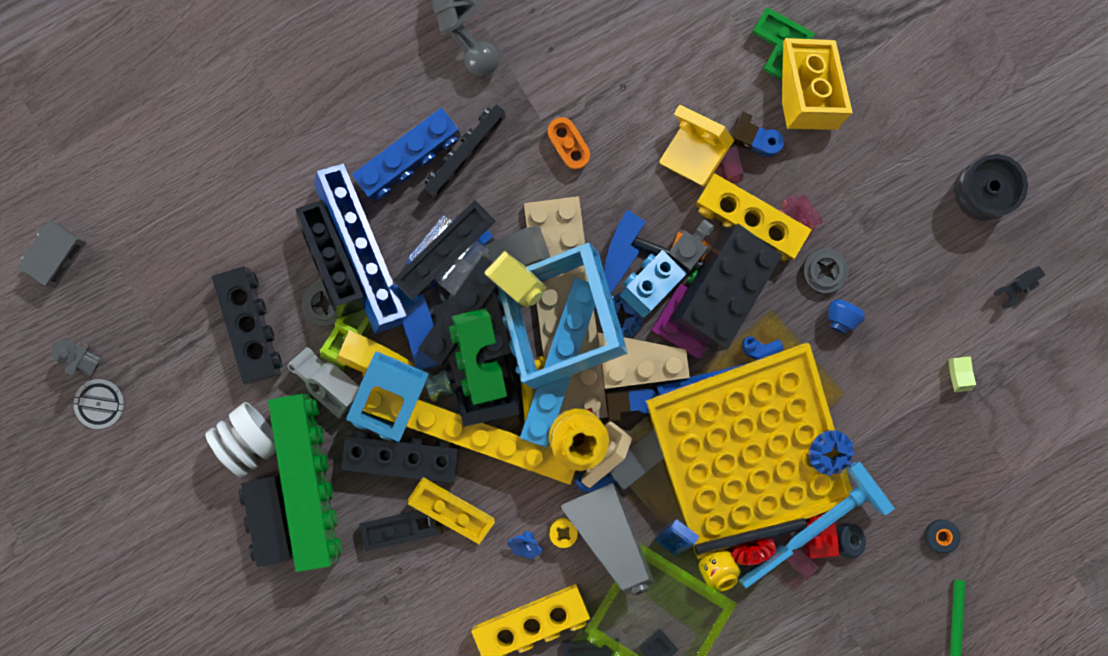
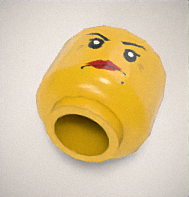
[698,549,740,592]

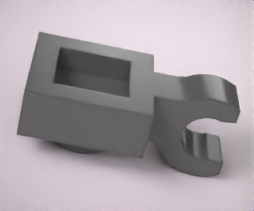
[668,219,714,271]

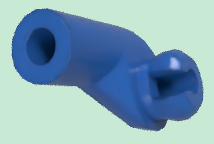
[741,336,784,360]
[576,472,618,493]

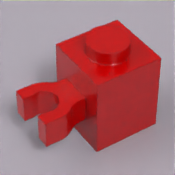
[804,515,839,558]

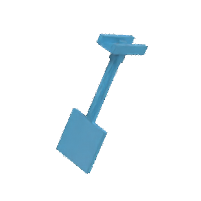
[738,462,895,588]

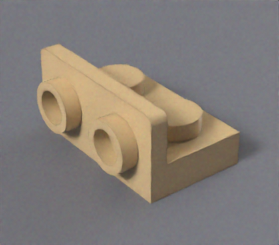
[581,422,632,488]

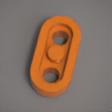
[548,117,590,170]

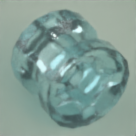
[425,369,454,402]

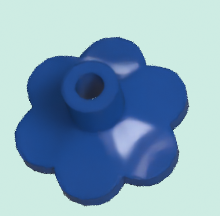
[507,531,542,559]

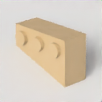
[597,332,690,389]

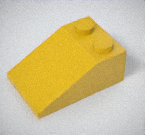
[782,38,853,130]

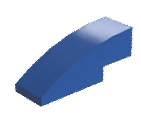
[604,209,646,294]
[394,284,439,371]

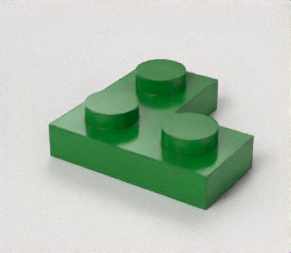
[752,7,815,81]

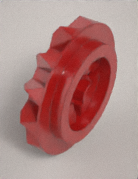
[730,538,776,565]

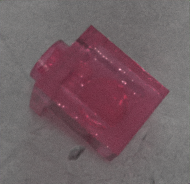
[779,194,823,230]

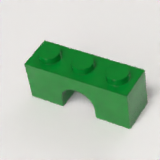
[449,308,507,405]

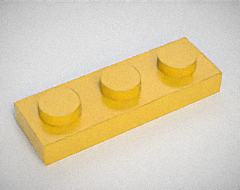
[408,477,495,545]

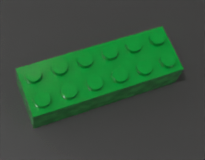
[268,394,343,572]

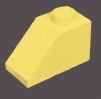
[485,251,547,309]

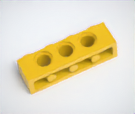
[695,173,811,262]
[471,583,590,656]

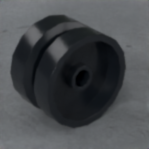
[954,154,1028,221]

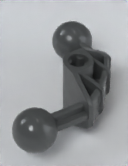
[432,0,499,77]

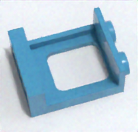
[346,351,429,442]

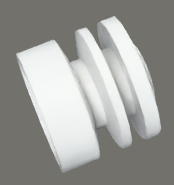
[205,402,276,478]

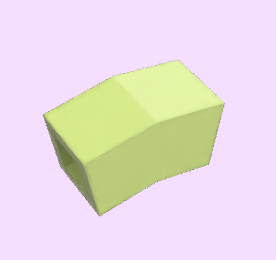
[948,356,976,392]

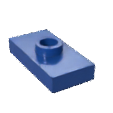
[655,519,700,556]

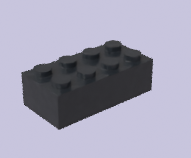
[669,223,782,351]

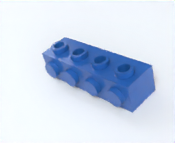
[351,107,461,201]

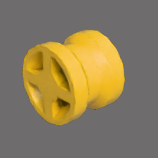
[550,518,578,548]

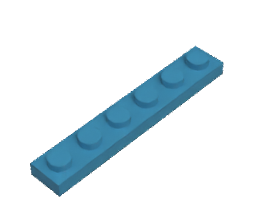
[520,278,595,448]

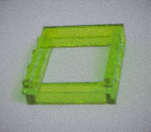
[585,544,737,656]

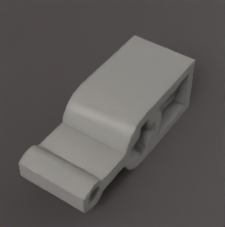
[287,347,360,419]

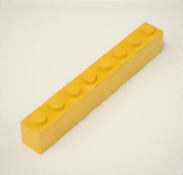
[362,386,575,484]

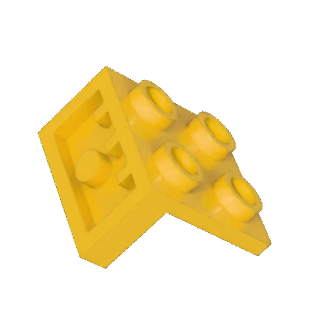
[659,105,734,187]

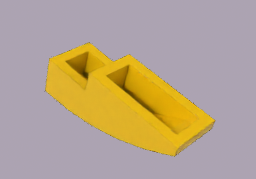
[337,330,424,376]

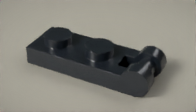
[359,510,443,551]

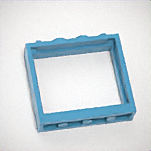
[496,242,628,389]

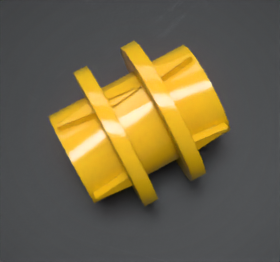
[548,408,609,471]

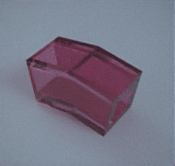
[720,147,744,183]
[785,548,819,580]

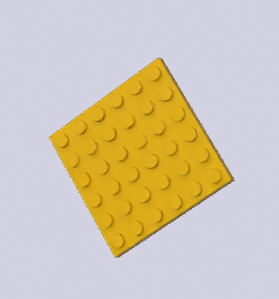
[646,343,852,559]

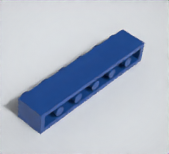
[314,163,406,335]

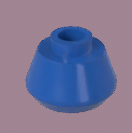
[828,299,865,334]

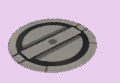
[73,379,123,429]

